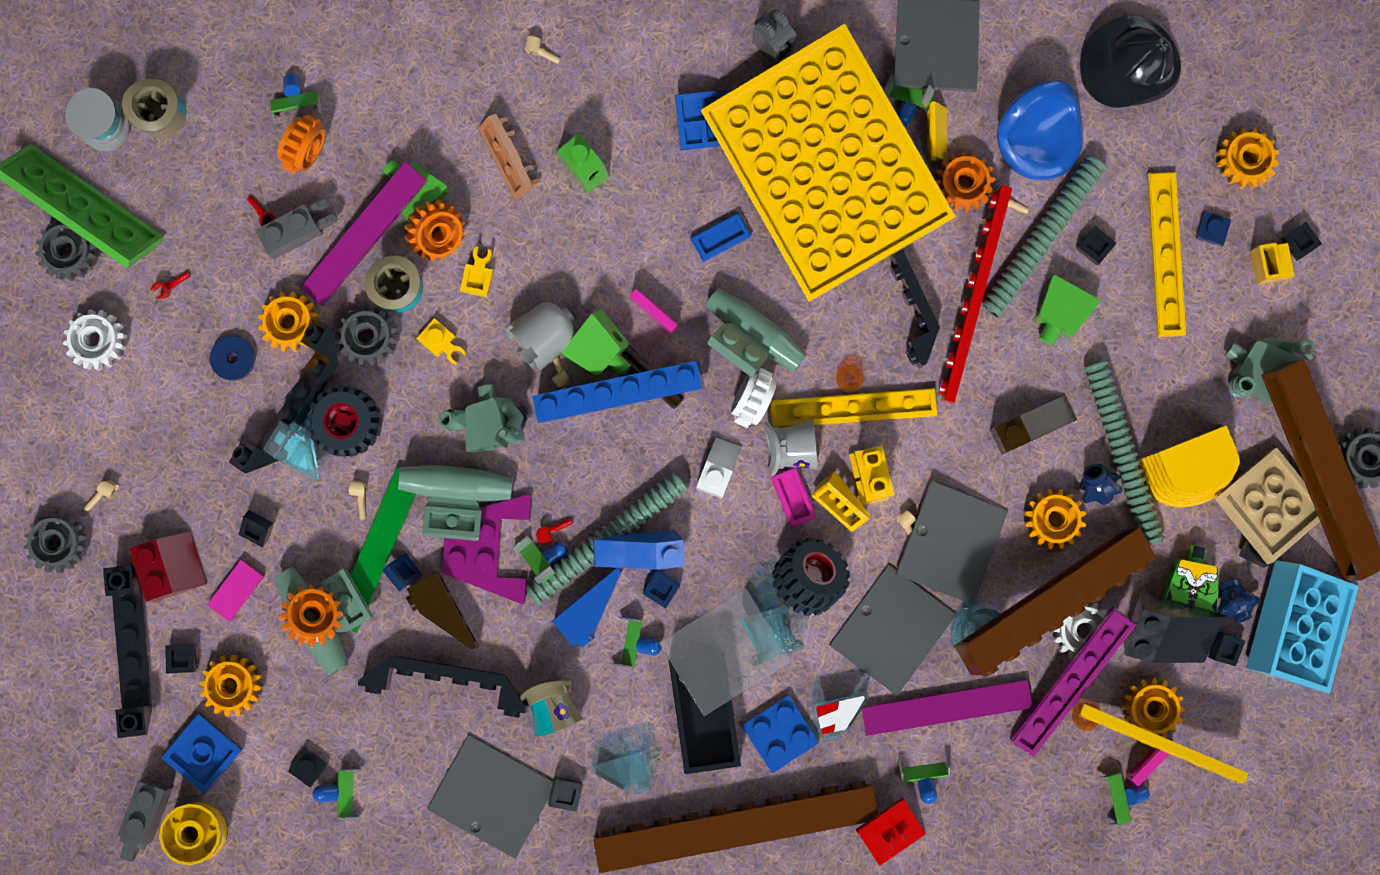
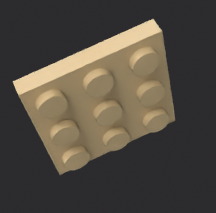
[1214,447,1320,565]

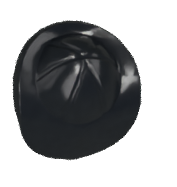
[1080,16,1181,108]

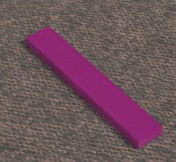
[301,161,428,306]
[1010,606,1137,757]
[861,680,1033,736]

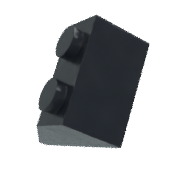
[1124,592,1224,663]

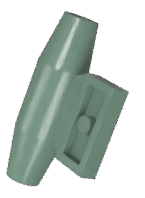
[705,288,807,377]
[398,465,512,541]
[274,567,374,676]

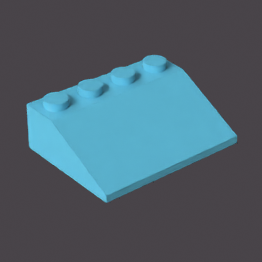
[1246,560,1359,694]

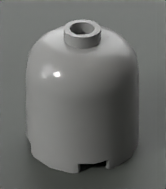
[504,302,575,372]

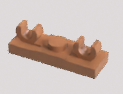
[478,114,540,200]

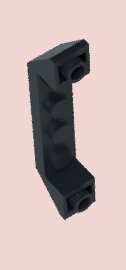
[889,249,940,369]
[229,318,338,474]
[103,565,152,738]
[358,656,528,718]

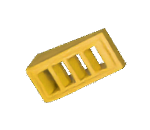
[811,471,871,532]

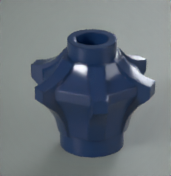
[1080,464,1123,505]
[1217,579,1261,623]

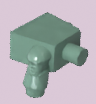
[1224,338,1317,404]
[439,385,525,453]

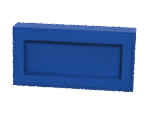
[690,212,751,263]

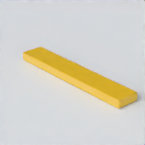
[1147,172,1186,337]
[769,388,937,428]
[1078,704,1249,783]

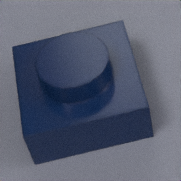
[1195,211,1232,247]
[382,553,423,592]
[642,570,681,609]

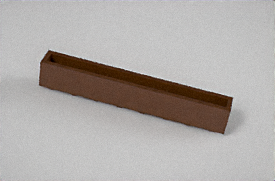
[1261,359,1380,581]
[954,528,1156,677]

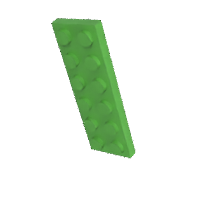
[0,144,164,268]

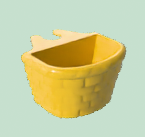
[1137,425,1240,508]

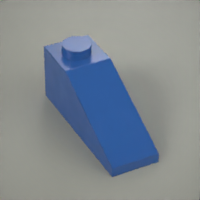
[593,529,684,570]
[552,568,622,648]

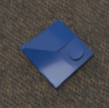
[674,89,728,151]

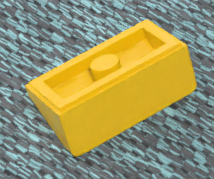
[927,102,947,162]

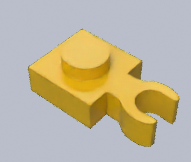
[460,246,494,298]
[416,318,466,365]

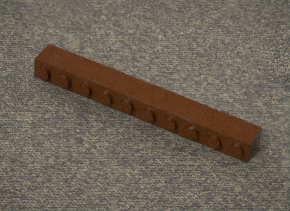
[593,780,878,873]

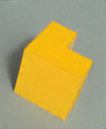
[1250,243,1295,285]

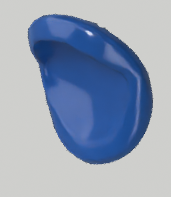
[997,80,1083,180]

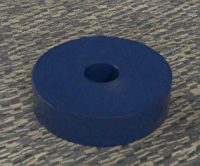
[210,336,256,381]

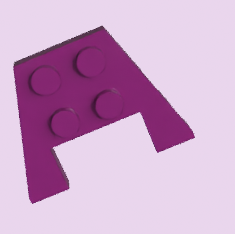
[442,495,531,604]

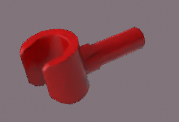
[247,196,276,226]
[151,271,190,299]
[536,518,573,544]

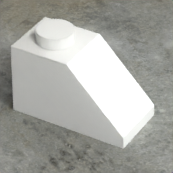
[696,437,742,499]

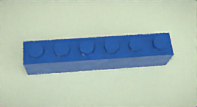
[532,361,705,423]

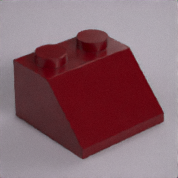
[129,531,207,602]

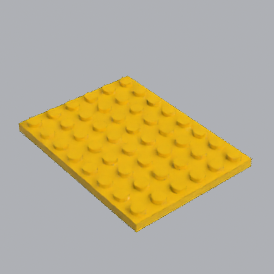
[701,24,956,302]

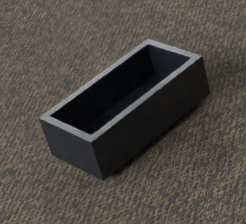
[668,652,741,774]

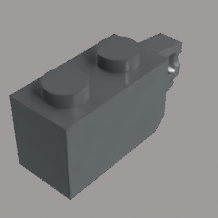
[118,778,173,862]

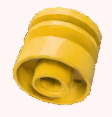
[159,802,228,865]

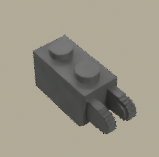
[752,9,797,66]
[255,198,338,260]

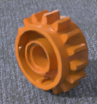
[277,114,326,174]
[935,151,996,213]
[404,199,465,261]
[279,584,343,648]

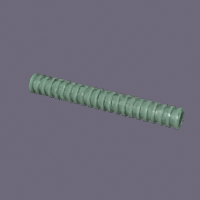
[982,155,1107,318]
[1084,360,1165,545]
[525,472,688,606]

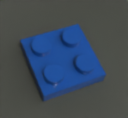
[741,695,819,773]
[161,713,243,794]

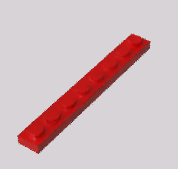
[938,185,1012,404]

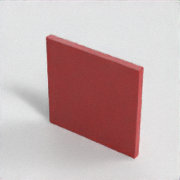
[855,797,926,866]

